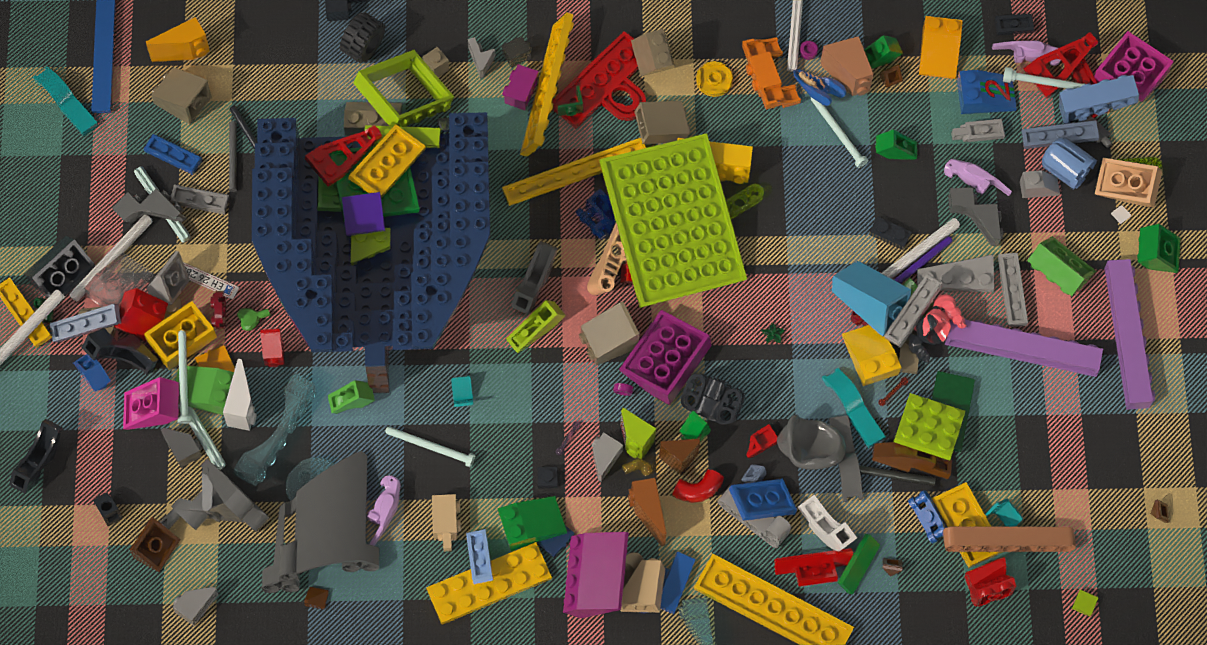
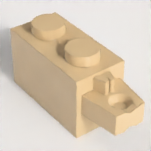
[432,494,461,552]

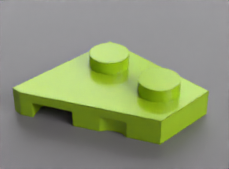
[351,228,391,265]

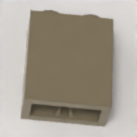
[635,101,690,144]

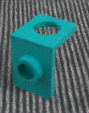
[451,376,474,407]
[986,498,1024,527]

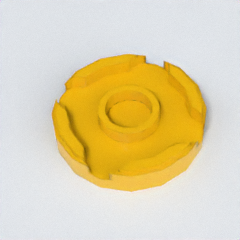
[696,61,733,97]

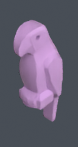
[992,40,1061,65]
[944,159,1012,196]
[366,475,401,546]

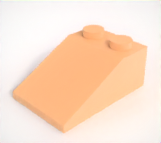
[1095,158,1162,208]

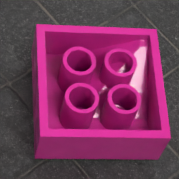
[1094,31,1174,102]

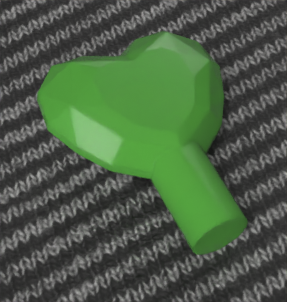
[237,308,270,331]

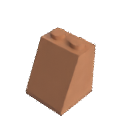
[820,36,873,96]

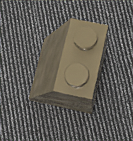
[631,29,675,76]
[151,67,212,125]
[579,301,639,366]

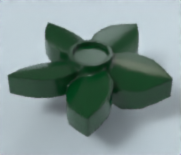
[761,322,784,344]

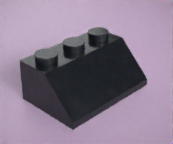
[24,236,96,299]

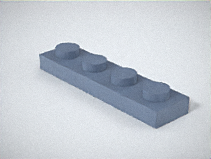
[1021,120,1099,149]
[50,304,121,343]

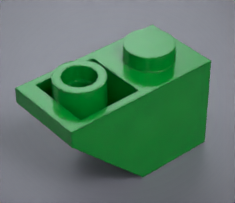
[864,35,903,69]

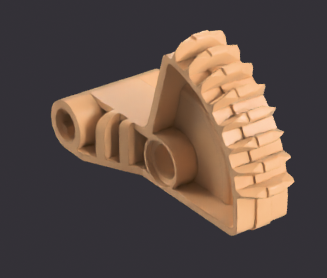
[587,223,627,296]

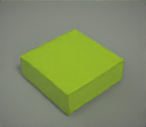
[1072,590,1098,617]

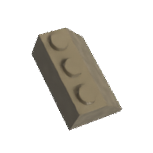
[344,102,402,136]

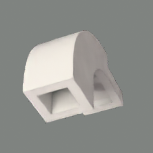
[798,495,857,551]

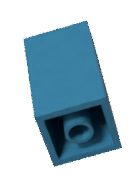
[832,261,911,336]

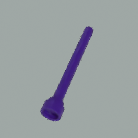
[894,236,952,284]

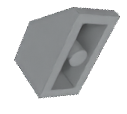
[1020,170,1060,198]
[592,433,623,482]
[173,587,219,626]

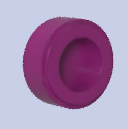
[800,41,818,60]
[613,383,633,396]

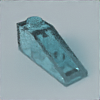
[679,597,713,645]

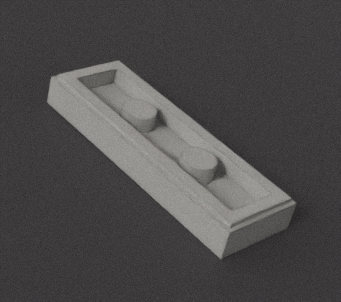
[170,185,230,215]

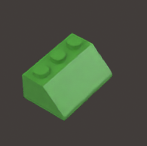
[1027,236,1096,296]

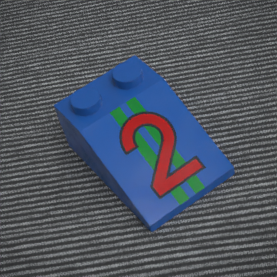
[957,70,1017,114]

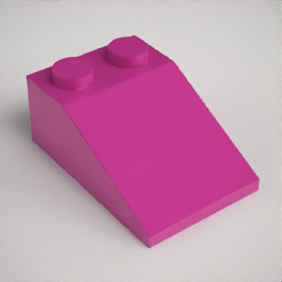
[123,377,179,430]

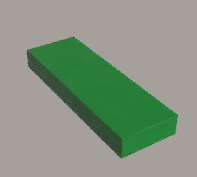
[838,534,880,595]

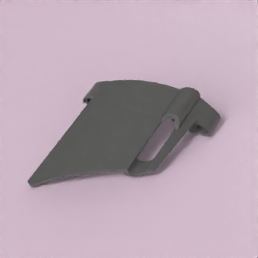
[262,451,380,593]

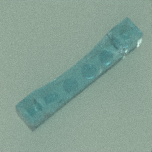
[234,373,317,486]

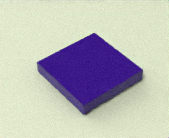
[342,192,385,236]

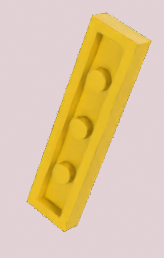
[0,277,52,348]

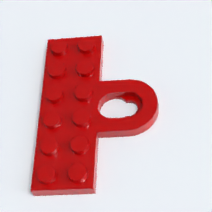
[551,31,646,129]

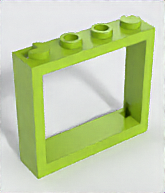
[353,50,454,127]

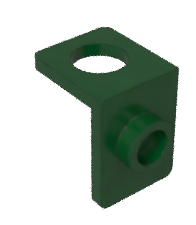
[558,86,583,116]

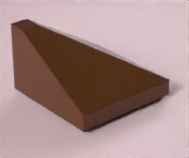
[304,587,329,610]

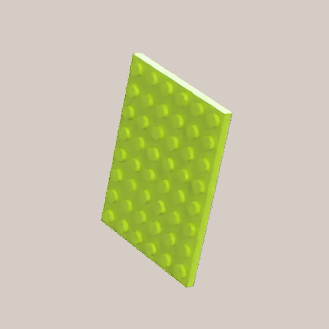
[599,133,747,308]

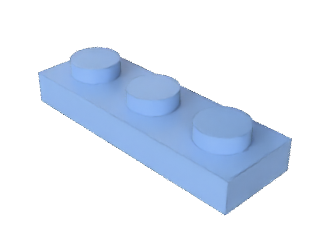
[466,529,493,584]

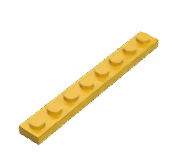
[502,138,646,206]

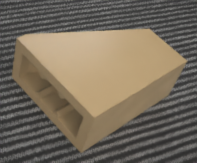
[620,558,665,613]

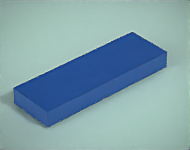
[144,134,202,175]
[660,551,696,614]

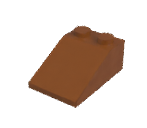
[628,478,667,546]

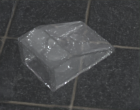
[84,253,153,307]

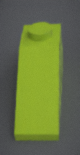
[506,300,566,353]

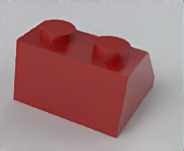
[114,288,168,342]

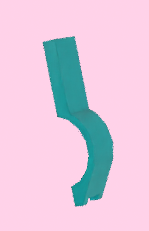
[33,66,98,136]
[822,368,886,448]

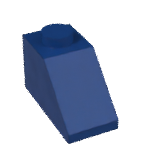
[73,354,111,392]

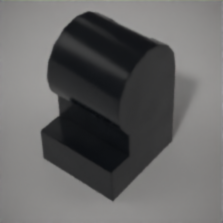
[93,492,123,527]

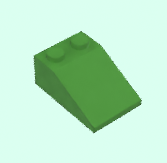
[175,366,234,415]

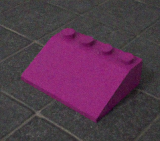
[619,310,712,405]
[563,532,629,618]

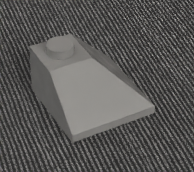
[147,251,190,305]

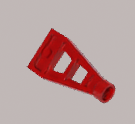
[1023,32,1098,98]
[305,125,382,187]

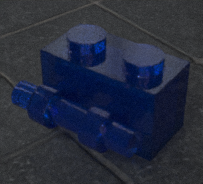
[576,189,616,240]

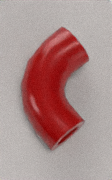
[672,469,724,503]

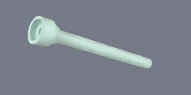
[1003,67,1085,89]

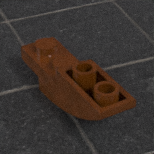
[872,442,952,479]

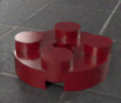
[210,291,226,329]

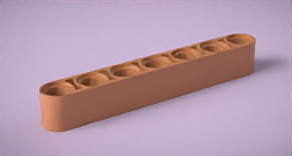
[943,527,1076,552]

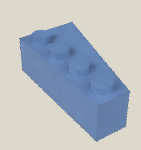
[1059,75,1139,124]

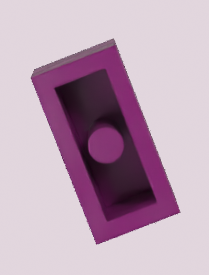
[502,64,539,110]

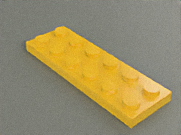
[426,542,552,625]

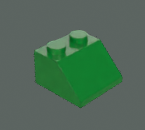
[1137,224,1181,273]

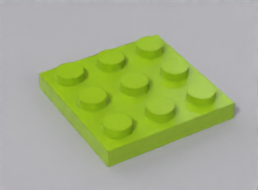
[894,393,965,460]

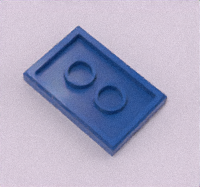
[729,479,797,521]

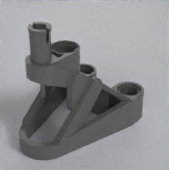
[160,459,270,532]

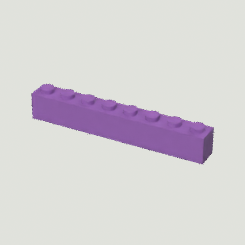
[1104,259,1155,410]
[945,319,1103,377]

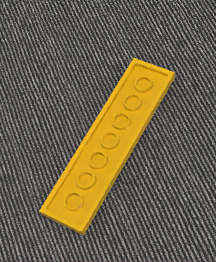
[520,12,574,156]
[694,554,854,645]

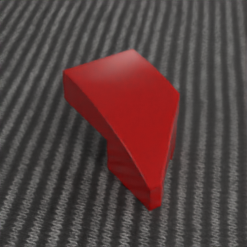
[747,424,778,459]

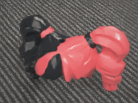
[904,294,967,363]

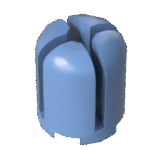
[1042,137,1097,189]

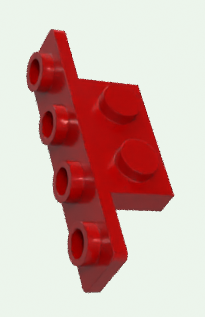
[774,548,853,587]

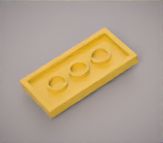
[349,124,426,198]
[932,482,1002,568]

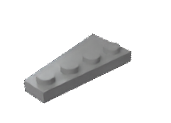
[917,255,994,292]

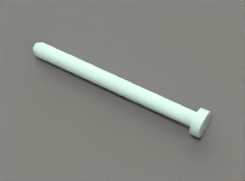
[811,98,868,168]
[177,330,191,424]
[385,427,475,467]

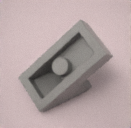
[468,37,495,79]

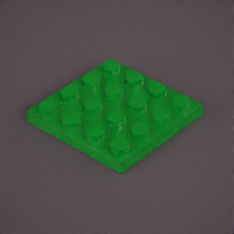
[329,146,419,222]

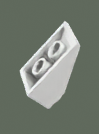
[223,359,257,431]

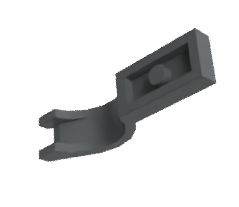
[828,415,863,502]

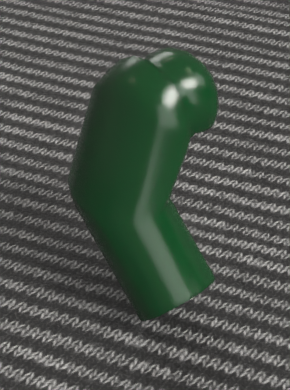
[33,298,54,324]

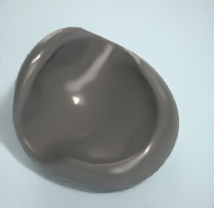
[777,414,846,470]

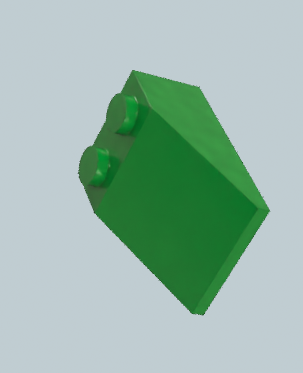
[498,496,567,551]

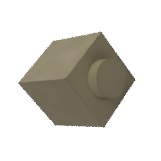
[423,47,449,77]

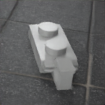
[951,119,1005,142]

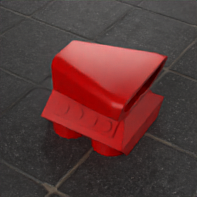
[964,557,1016,607]

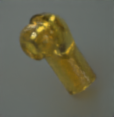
[622,459,652,476]

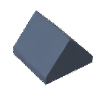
[742,465,766,483]

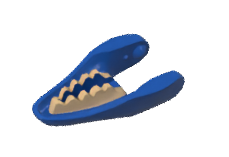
[793,69,846,106]

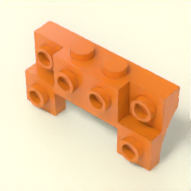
[742,37,801,110]

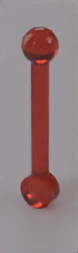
[878,377,908,406]

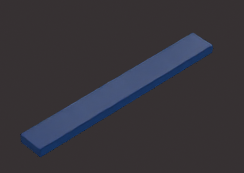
[92,0,116,113]

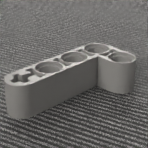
[717,487,791,548]

